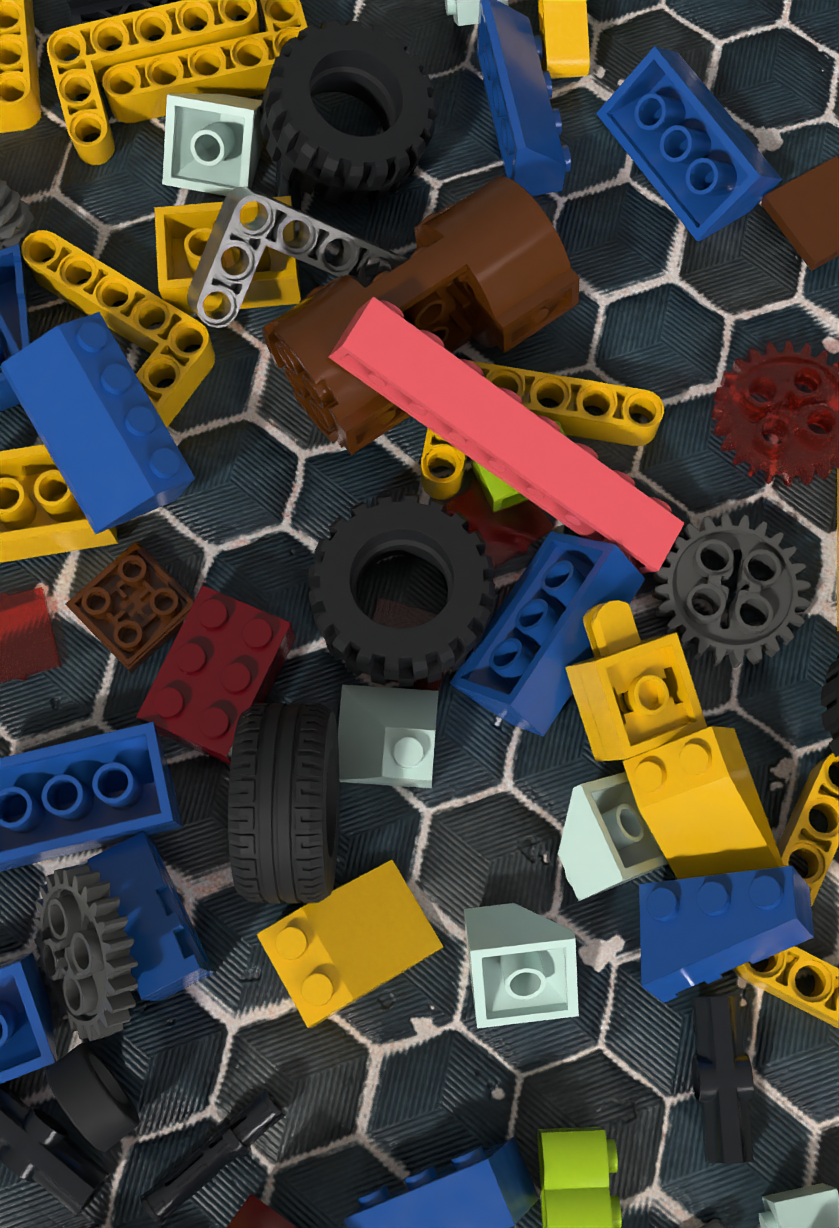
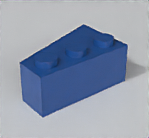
[0,244,32,412]
[87,831,215,1001]
[639,866,814,1003]
[344,1137,539,1228]

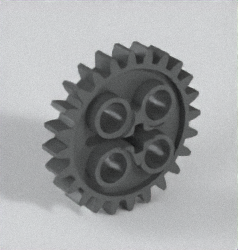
[651,513,811,668]
[34,865,138,1041]

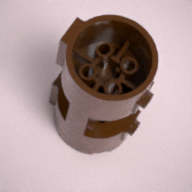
[263,176,580,455]

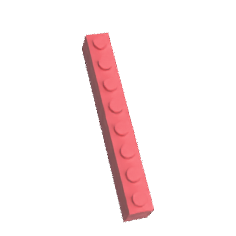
[328,297,684,574]

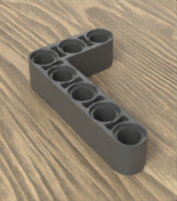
[187,187,409,328]

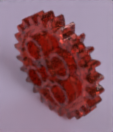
[711,341,839,487]

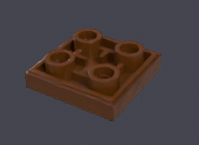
[761,156,839,271]
[65,541,194,674]

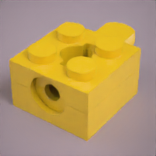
[565,600,708,762]

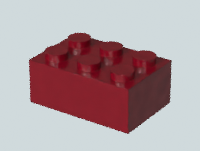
[136,585,296,765]

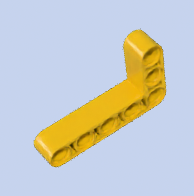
[0,0,42,133]
[47,0,260,165]
[102,0,307,123]
[537,0,590,79]
[21,230,215,428]
[421,360,664,500]
[733,753,839,1028]

